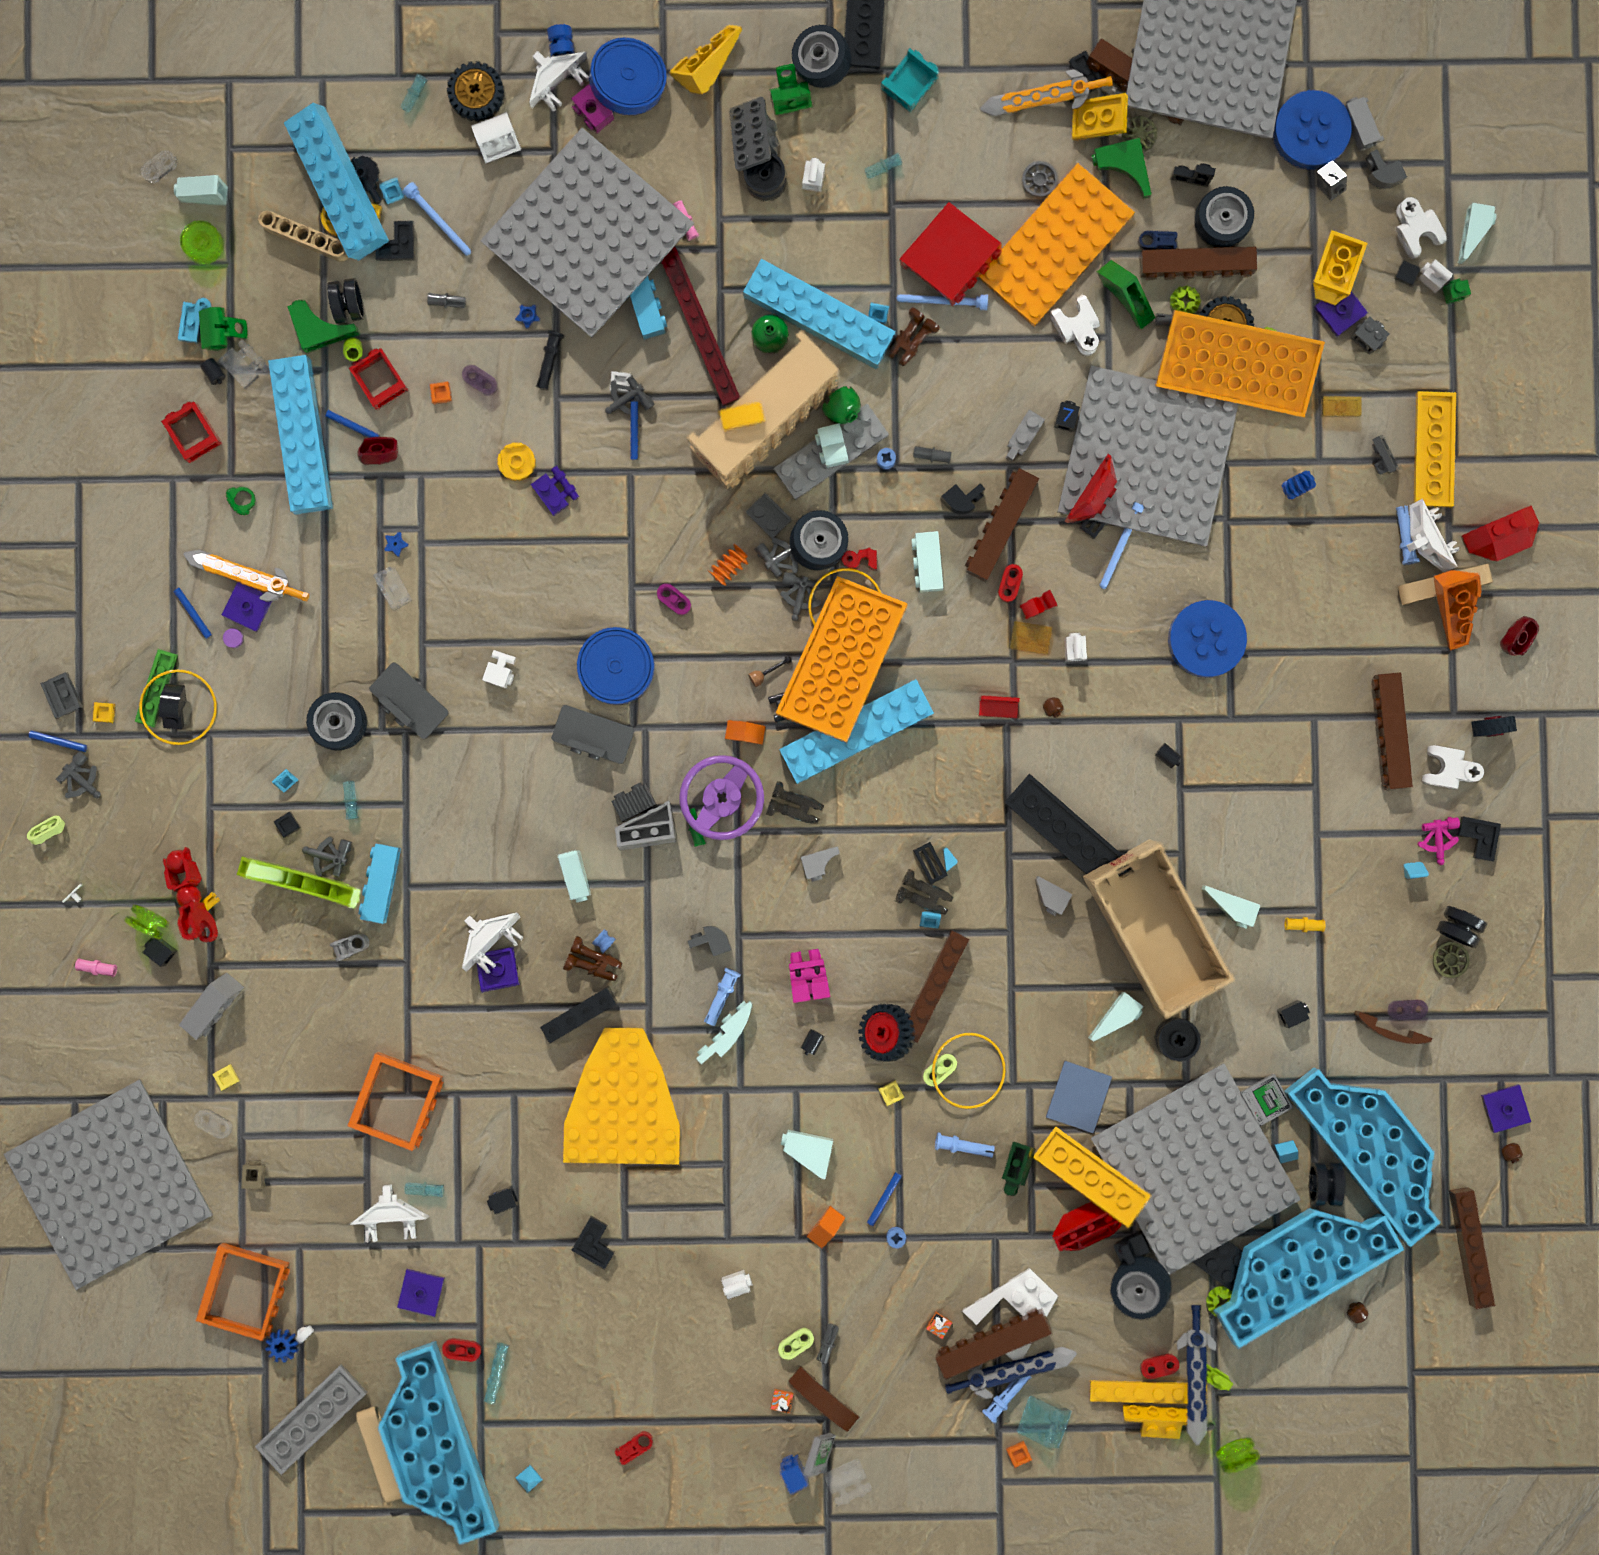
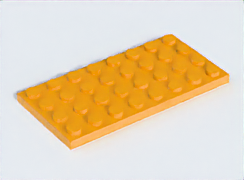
[978,163,1135,327]
[1155,310,1325,417]
[776,576,908,743]

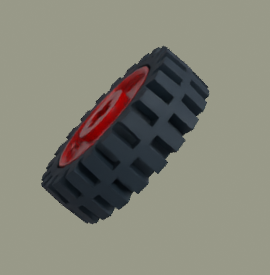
[858,1004,915,1062]

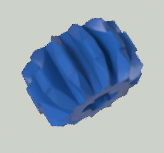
[1282,471,1316,500]
[265,1329,299,1363]

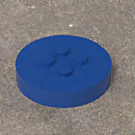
[589,38,667,115]
[1273,90,1352,170]
[1168,600,1247,678]
[577,627,655,705]

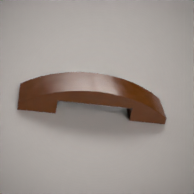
[1354,1010,1433,1044]
[788,1366,860,1432]

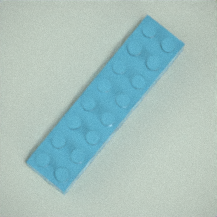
[284,103,389,260]
[743,259,896,370]
[268,355,333,515]
[779,679,934,784]

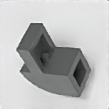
[1366,149,1407,189]
[687,926,732,956]

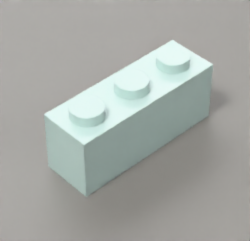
[911,531,943,593]

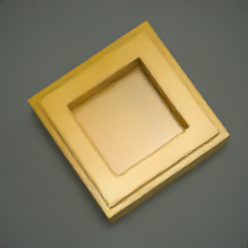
[93,702,115,723]

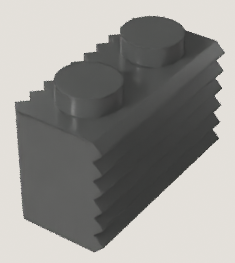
[611,782,657,822]

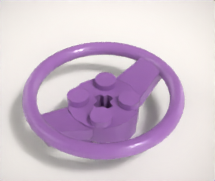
[679,755,764,840]

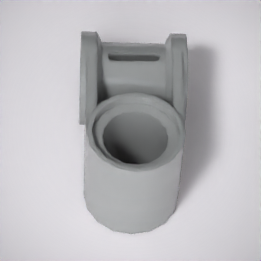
[330,934,370,962]

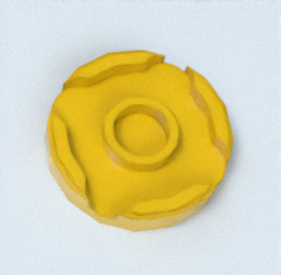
[497,443,536,481]

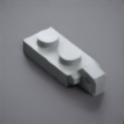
[1006,410,1045,461]

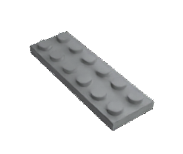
[773,404,889,500]
[255,1364,367,1475]

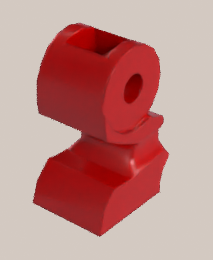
[842,547,877,571]
[1019,590,1058,620]

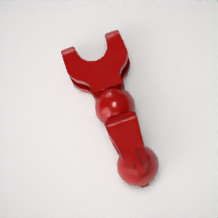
[163,847,218,943]

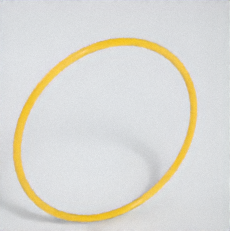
[808,568,881,626]
[139,670,217,745]
[932,1033,1006,1109]

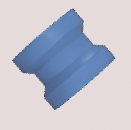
[877,448,896,469]
[592,929,616,953]
[886,1227,906,1248]

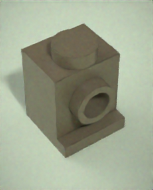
[241,1160,266,1189]

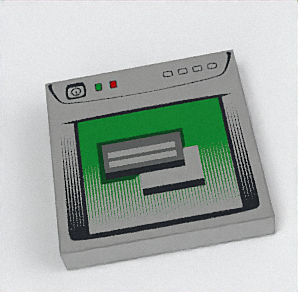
[1240,1074,1293,1126]
[803,1433,836,1477]

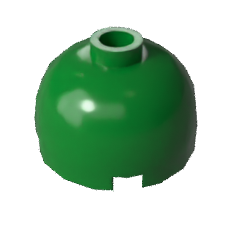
[751,314,789,354]
[822,386,861,424]

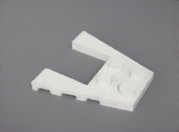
[962,1268,1058,1361]

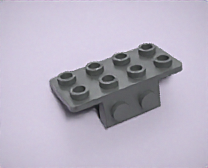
[730,97,779,171]
[369,662,449,739]
[551,705,634,764]

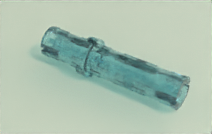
[483,1343,509,1404]

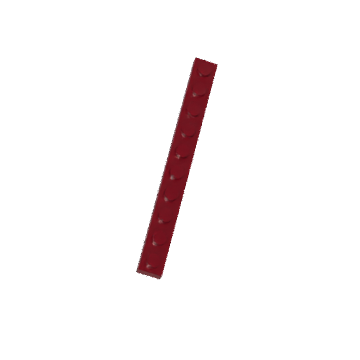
[661,246,740,406]

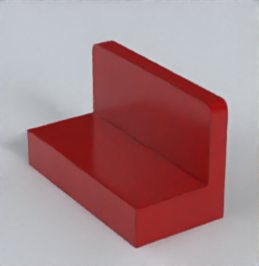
[978,696,1020,719]

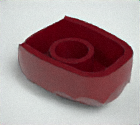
[357,437,399,465]
[1500,616,1539,656]

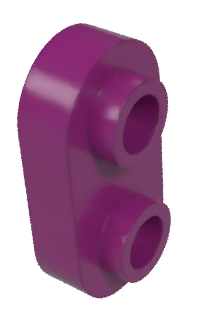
[657,584,691,615]

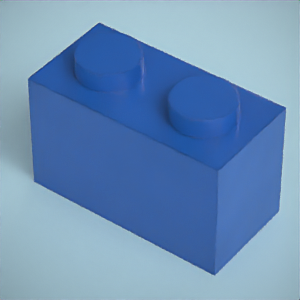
[780,1454,808,1494]

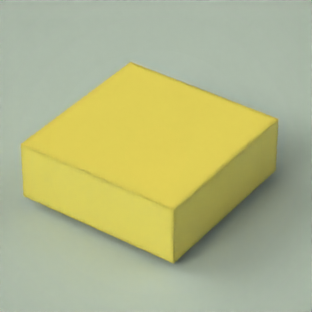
[212,1064,240,1091]
[879,1080,904,1106]

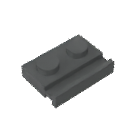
[746,493,792,539]
[40,672,83,719]

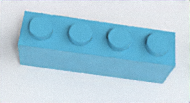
[630,276,667,340]
[358,844,401,924]

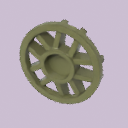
[1121,116,1157,152]
[1433,942,1470,978]

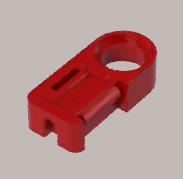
[615,1431,653,1465]

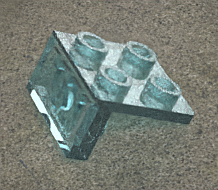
[1017,1396,1072,1448]

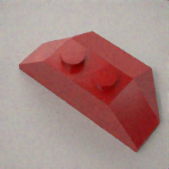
[1065,454,1117,523]
[1461,505,1539,562]
[1052,1201,1122,1251]

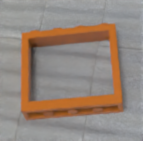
[348,1052,444,1151]
[196,1243,290,1341]

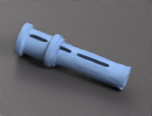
[1396,506,1420,565]
[704,968,741,1026]
[935,1132,994,1158]
[982,1376,1032,1423]

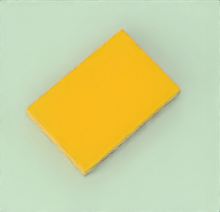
[1072,93,1128,141]

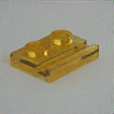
[1009,621,1052,655]

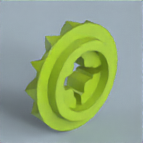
[1170,285,1201,314]
[1206,1286,1232,1317]

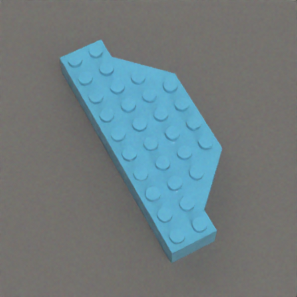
[1284,1067,1441,1247]
[1214,1208,1404,1348]
[378,1341,499,1545]

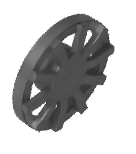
[1022,161,1058,197]

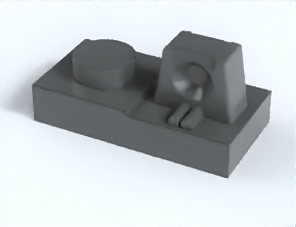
[1372,435,1400,475]

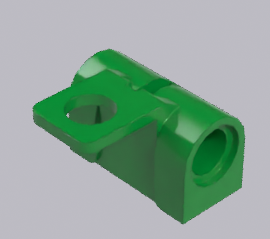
[770,64,812,116]
[199,307,248,351]

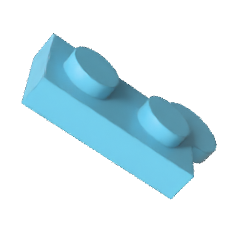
[178,298,212,343]

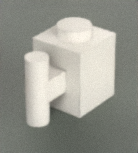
[802,158,825,192]
[1418,259,1453,293]
[1064,633,1087,662]
[482,650,516,689]
[722,1270,752,1299]

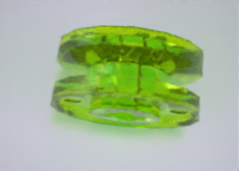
[180,220,224,264]
[125,905,170,939]
[1215,1437,1260,1473]

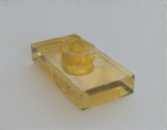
[1322,396,1362,417]

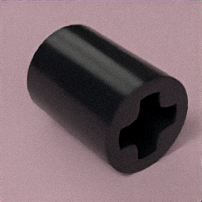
[200,358,226,385]
[1155,743,1181,768]
[800,1029,825,1055]

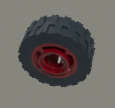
[1471,716,1517,737]

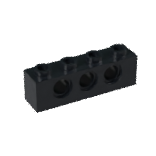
[540,986,618,1043]

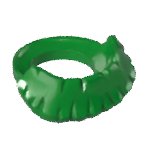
[226,487,256,515]

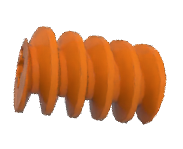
[707,543,749,586]

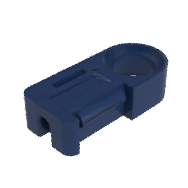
[1138,231,1178,250]

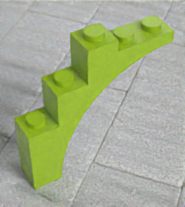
[237,856,361,909]

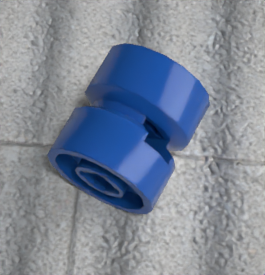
[547,24,575,57]

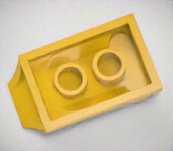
[1313,230,1367,305]

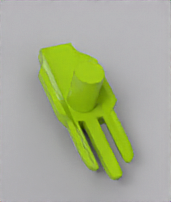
[1206,1364,1233,1391]

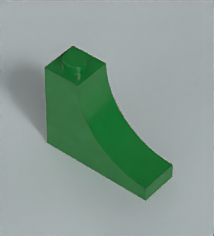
[1091,138,1152,199]
[1097,260,1156,330]
[287,300,360,353]

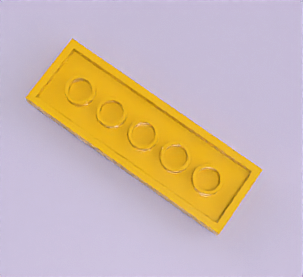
[1414,391,1456,508]
[1033,1126,1151,1228]

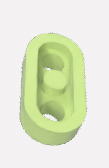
[27,816,65,845]
[923,1053,957,1086]
[778,1328,814,1360]

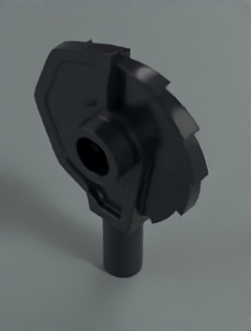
[351,156,382,204]

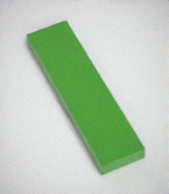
[134,649,178,728]

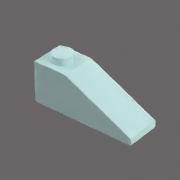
[1458,203,1497,264]
[1201,886,1261,929]
[1088,992,1144,1041]

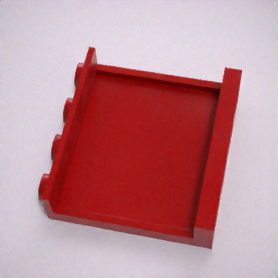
[899,202,1002,307]

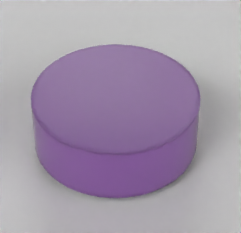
[223,628,244,648]

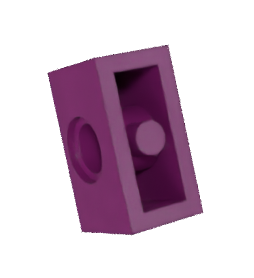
[571,84,614,133]

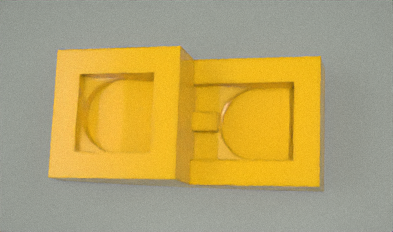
[720,402,765,431]

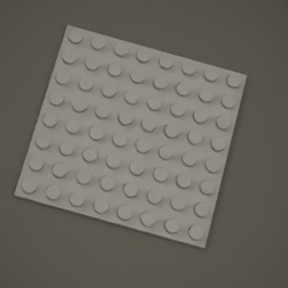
[1126,0,1297,139]
[480,128,694,338]
[1058,366,1238,547]
[1091,1063,1301,1275]
[4,1080,213,1290]

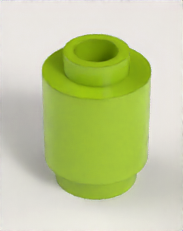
[343,338,363,361]

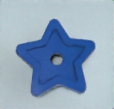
[515,305,540,328]
[384,532,409,557]

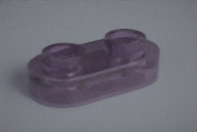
[462,365,498,396]
[1388,999,1428,1020]

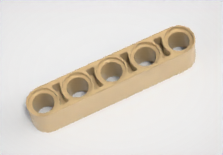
[258,211,348,262]
[1398,564,1493,605]
[356,1406,402,1503]

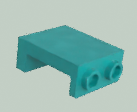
[881,48,939,112]

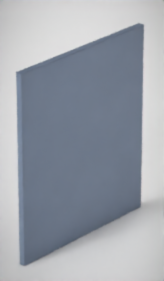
[1046,1061,1112,1133]

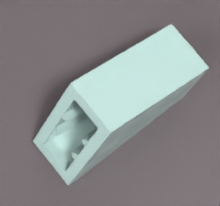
[174,175,228,205]
[558,850,591,903]
[781,1130,833,1179]

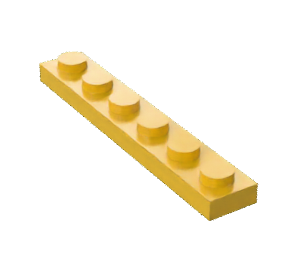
[1089,1380,1207,1404]

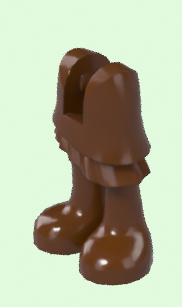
[888,307,940,366]
[563,936,623,981]

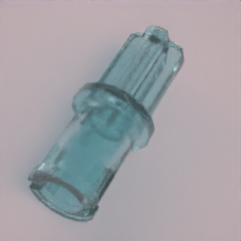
[400,74,428,112]
[865,153,903,179]
[343,781,358,819]
[404,1182,444,1198]

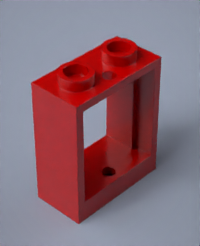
[349,348,408,410]
[161,401,222,463]

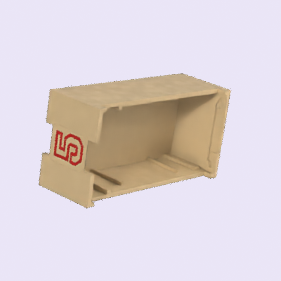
[687,330,839,490]
[1082,839,1235,1018]

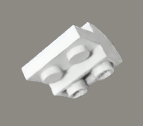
[471,112,521,163]

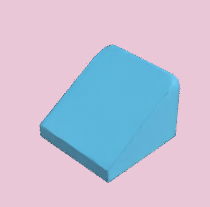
[379,177,405,204]
[943,848,958,872]
[1403,862,1429,879]

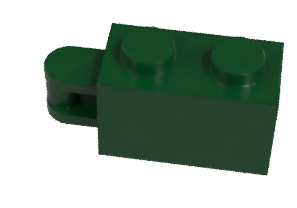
[1002,1142,1036,1196]

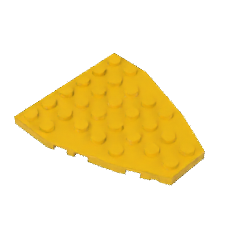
[563,1027,680,1165]

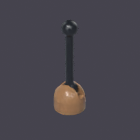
[748,656,792,687]

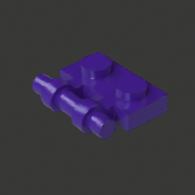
[531,466,579,516]

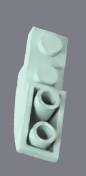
[696,1001,753,1064]

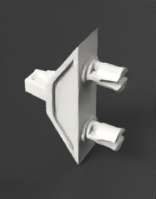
[529,51,589,111]
[1406,499,1459,573]
[462,913,523,974]
[349,1184,429,1242]

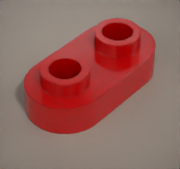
[998,564,1023,602]
[442,1338,482,1362]
[1140,1353,1179,1379]

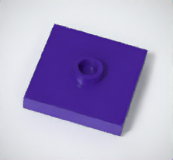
[1314,291,1368,337]
[221,582,272,632]
[477,947,520,992]
[1481,1084,1531,1133]
[397,1269,445,1317]

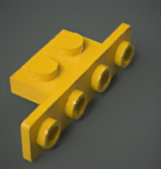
[1122,1404,1187,1439]

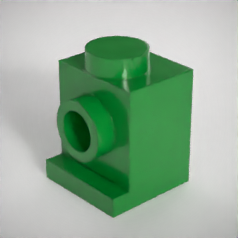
[1442,279,1471,304]

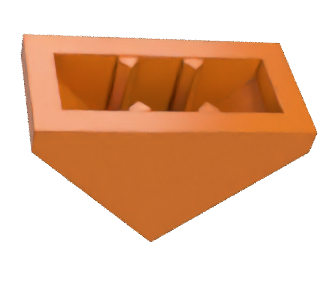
[725,720,765,745]
[807,1206,845,1248]

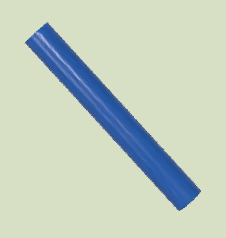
[630,402,638,460]
[325,410,380,438]
[173,587,212,639]
[29,730,87,752]
[867,1172,902,1226]

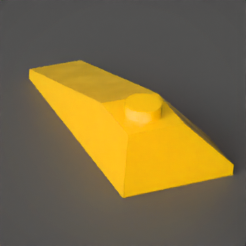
[669,25,742,94]

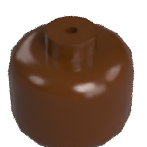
[1043,697,1064,718]
[1501,1143,1523,1164]
[1347,1302,1369,1323]

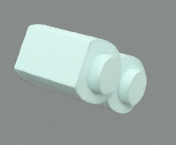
[815,423,849,468]

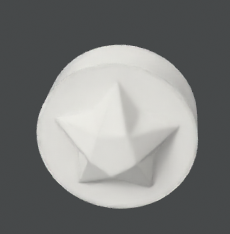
[295,1325,314,1344]

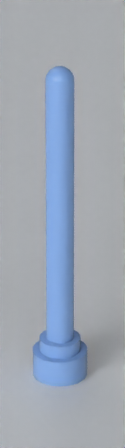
[402,182,471,256]
[896,294,988,310]
[1100,502,1144,589]

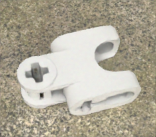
[1396,197,1447,259]
[1050,295,1100,356]
[1422,745,1484,789]

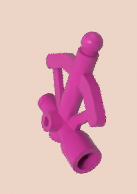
[1417,817,1460,865]

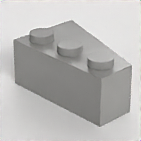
[615,801,677,851]
[179,973,244,1040]

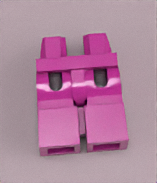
[789,949,830,1003]

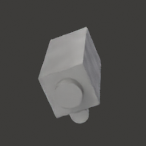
[1345,97,1385,152]

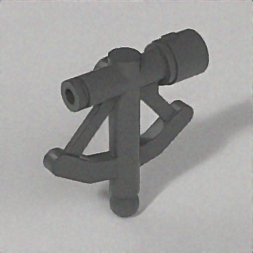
[605,375,655,415]
[754,538,798,578]
[780,572,822,621]
[56,751,101,799]
[302,837,352,877]

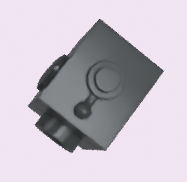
[1317,160,1347,201]
[1350,316,1389,355]

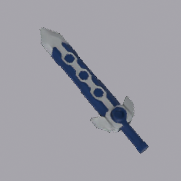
[1177,1305,1216,1445]
[945,1347,1077,1399]

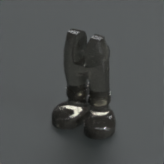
[766,781,824,824]
[895,869,954,915]

